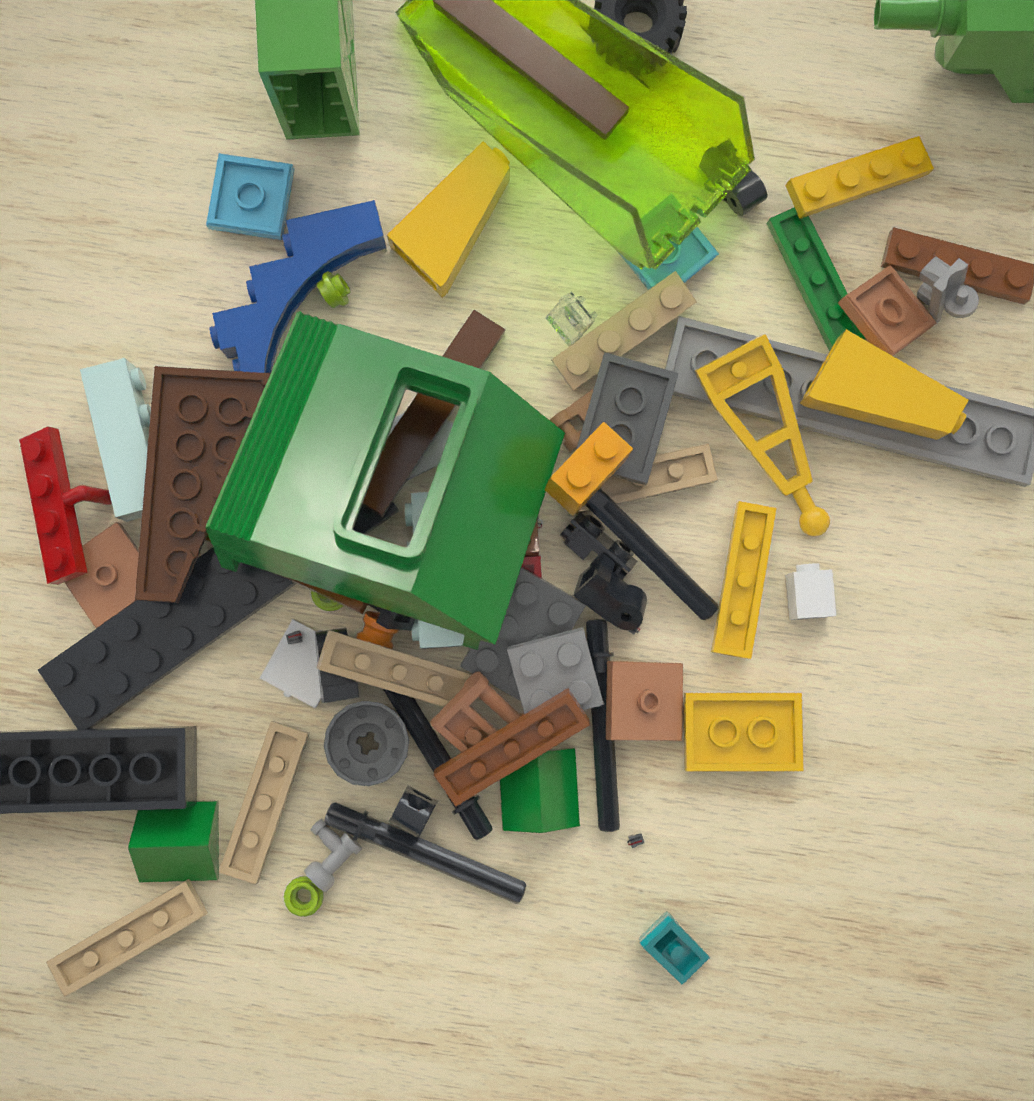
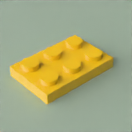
[684,693,804,771]

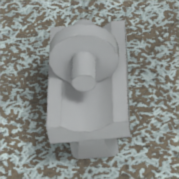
[917,256,979,323]

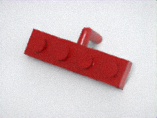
[19,426,112,585]

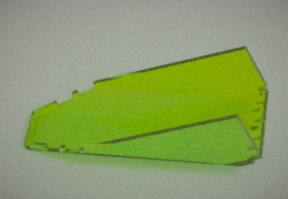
[395,0,755,270]

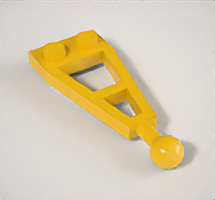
[694,334,830,536]

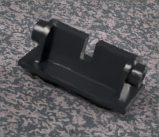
[560,513,638,580]

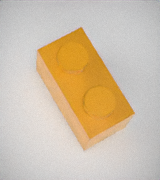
[545,422,633,516]

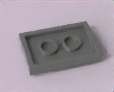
[576,352,679,485]
[460,567,586,701]

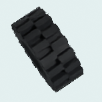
[591,0,687,73]

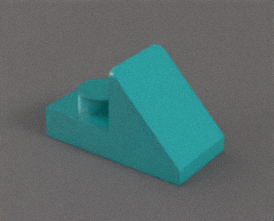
[639,911,710,985]

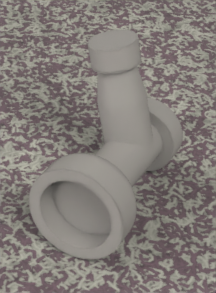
[304,819,362,892]

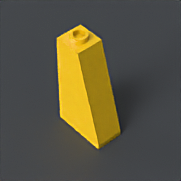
[387,141,510,298]
[800,330,969,440]

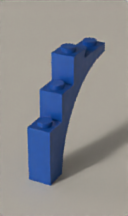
[209,200,386,373]

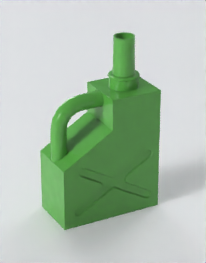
[255,0,360,140]
[874,0,1034,103]

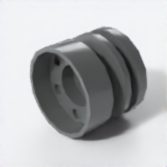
[324,701,409,786]

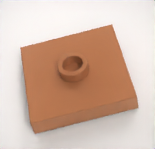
[838,265,937,356]
[64,522,139,629]
[606,661,683,741]

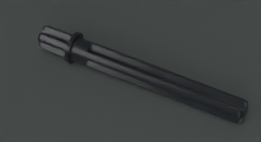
[585,488,719,620]
[586,619,620,832]
[383,689,493,840]
[324,802,526,904]

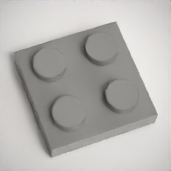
[507,627,604,714]

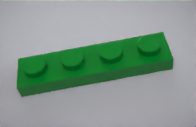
[766,207,866,351]

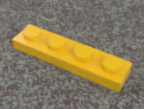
[785,136,934,219]
[711,501,777,659]

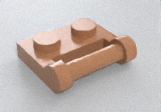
[430,672,524,753]

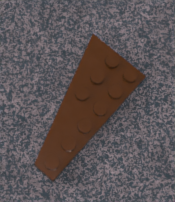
[135,366,271,603]

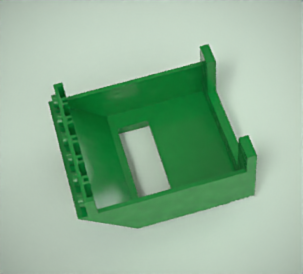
[205,311,565,650]

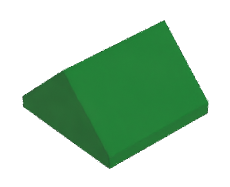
[500,748,580,833]
[128,801,219,883]

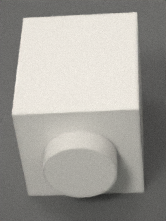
[785,563,837,620]

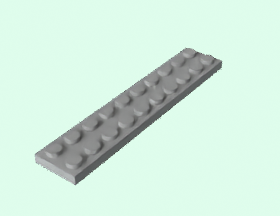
[665,316,1034,487]

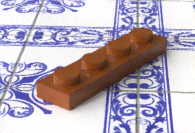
[881,227,1034,305]
[434,688,590,807]

